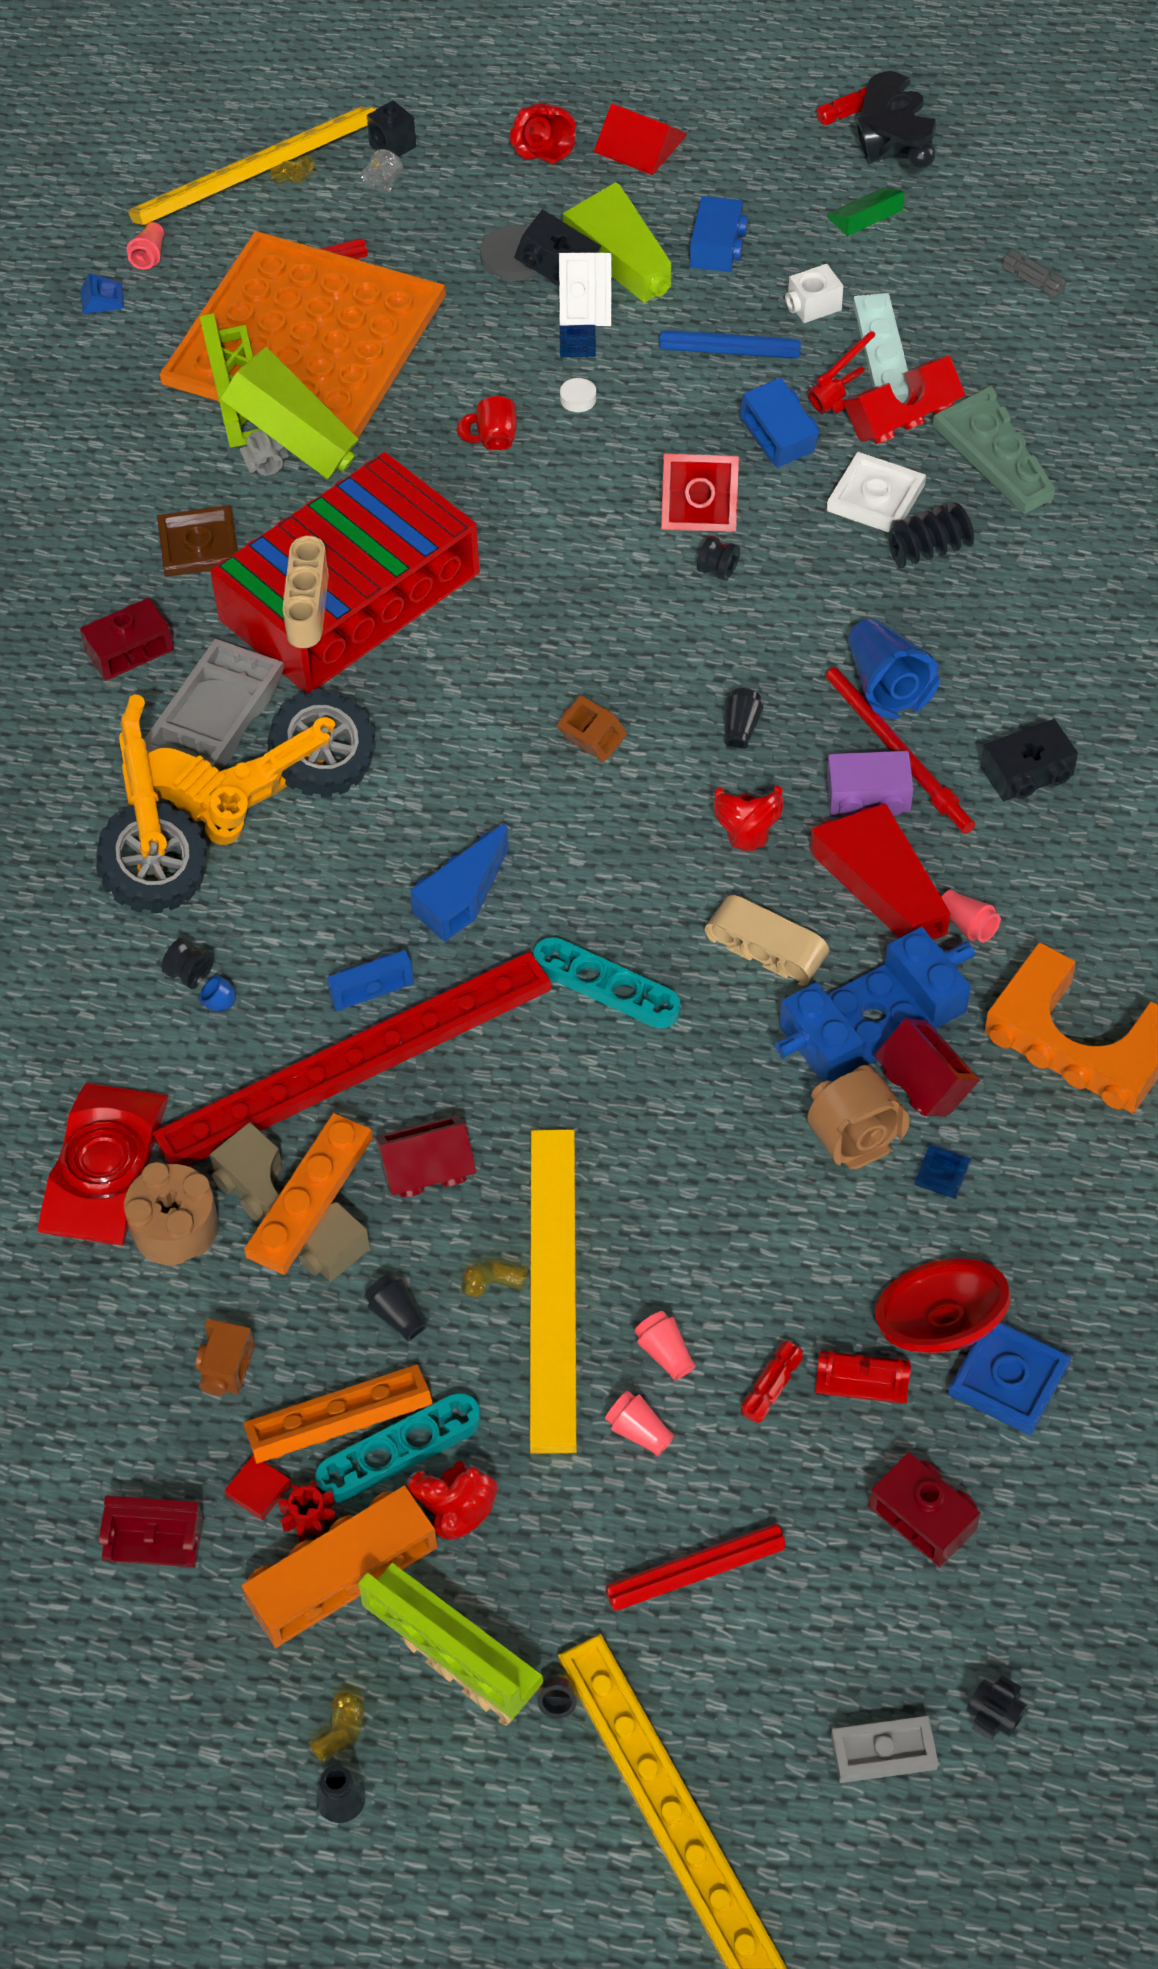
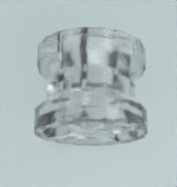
[361,149,403,194]

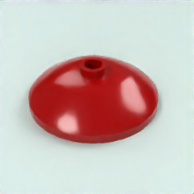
[875,1258,1011,1354]

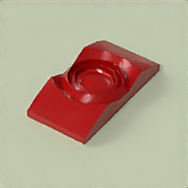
[38,1083,169,1246]

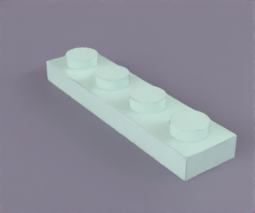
[853,293,909,403]

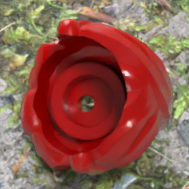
[510,103,576,164]
[713,785,783,852]
[406,1461,498,1540]

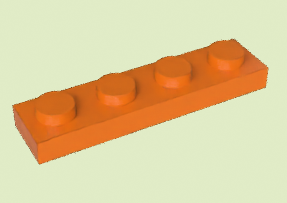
[244,1113,373,1275]
[243,1364,433,1464]

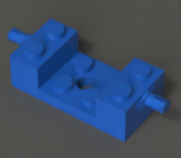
[774,927,975,1082]

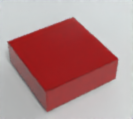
[224,1455,291,1521]

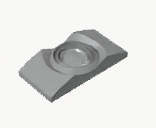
[144,639,284,771]

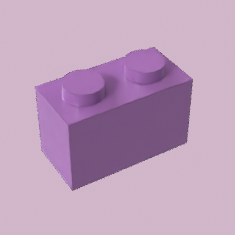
[827,751,913,817]

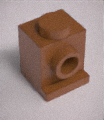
[556,695,627,763]
[196,1319,255,1396]

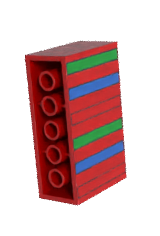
[210,452,480,694]

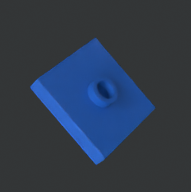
[948,1322,1072,1436]

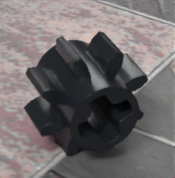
[966,1675,1028,1741]

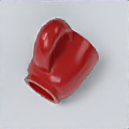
[456,396,517,450]

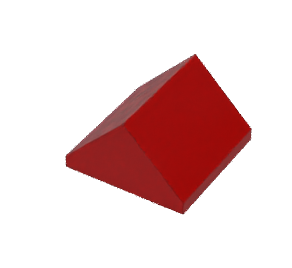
[594,103,687,175]
[661,453,739,532]

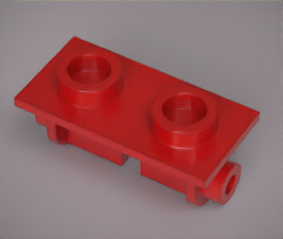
[815,1350,911,1404]

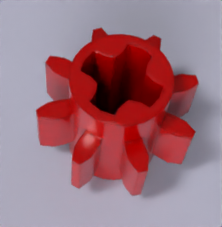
[278,1481,337,1543]

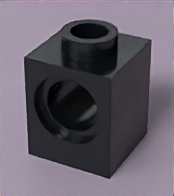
[366,100,417,162]

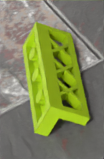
[199,313,261,448]
[358,1563,543,1720]

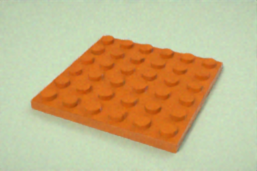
[159,231,446,438]

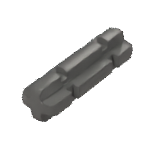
[1003,250,1066,297]

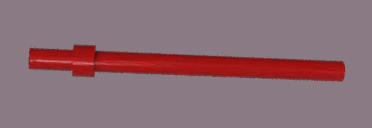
[825,667,975,834]

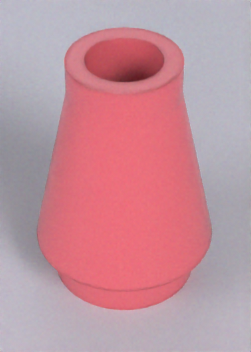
[127,222,165,270]
[942,890,1001,943]
[634,1311,696,1381]
[605,1391,675,1457]

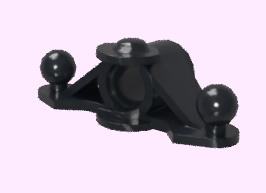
[855,71,936,169]

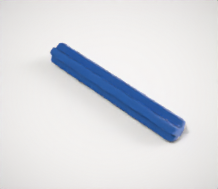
[659,330,801,359]

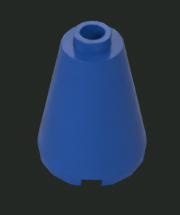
[848,618,940,719]

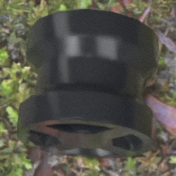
[697,535,740,581]
[161,938,214,990]

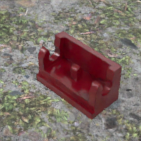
[99,1496,204,1568]

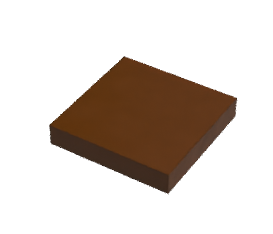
[157,505,238,577]

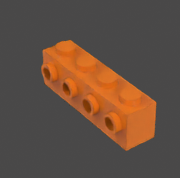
[241,1485,438,1649]

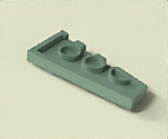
[932,386,1055,514]

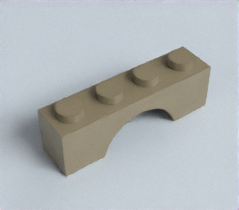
[210,1122,370,1282]

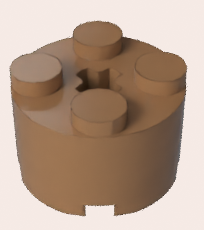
[808,1065,910,1169]
[124,1162,219,1265]

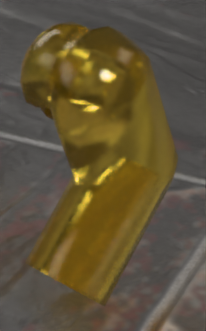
[270,156,314,184]
[461,1260,528,1297]
[308,1692,364,1764]

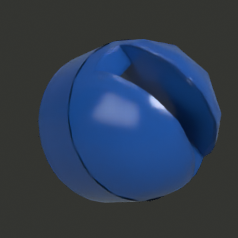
[199,975,236,1012]

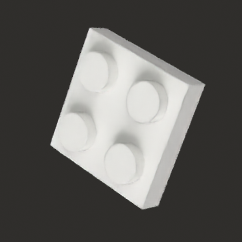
[827,452,926,532]

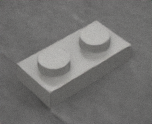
[831,1716,938,1783]

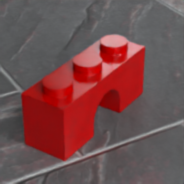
[843,355,966,445]

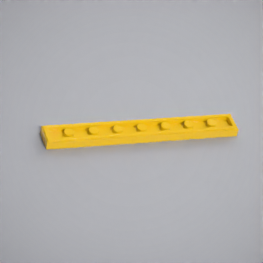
[128,106,376,225]
[530,1130,577,1454]
[558,1634,787,1969]

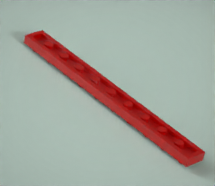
[152,952,551,1166]

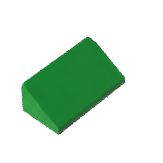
[827,188,904,236]

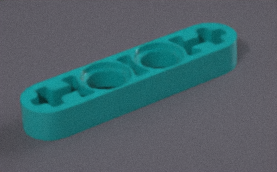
[534,937,680,1028]
[315,1393,481,1503]

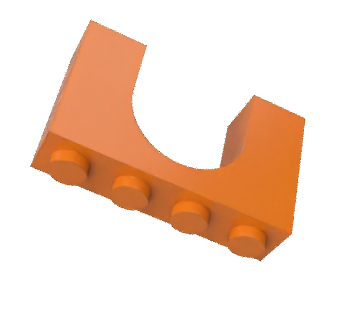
[984,942,1158,1114]

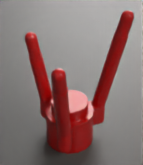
[807,331,875,414]

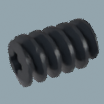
[889,502,974,568]

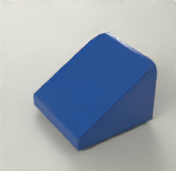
[80,273,124,314]

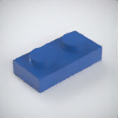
[327,950,414,1011]

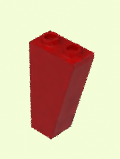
[810,803,951,940]

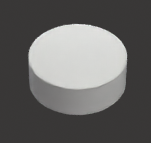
[560,378,596,412]

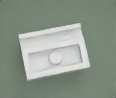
[559,253,611,326]

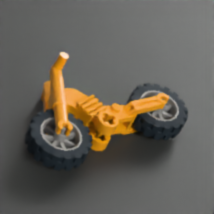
[96,689,376,914]

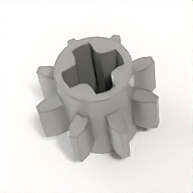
[240,430,289,476]

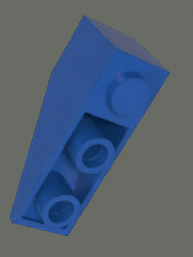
[410,823,509,942]

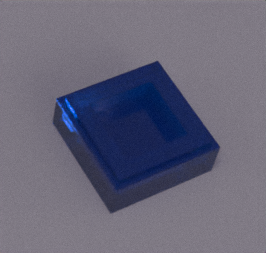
[560,324,596,358]
[915,1145,971,1199]

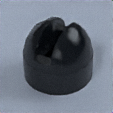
[538,1674,577,1718]

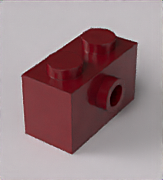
[79,597,174,681]
[874,1018,980,1117]
[375,1114,477,1198]
[869,1452,981,1568]

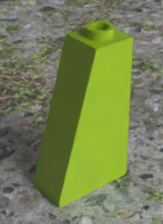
[563,182,671,303]
[221,347,359,479]

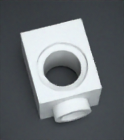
[785,264,843,323]

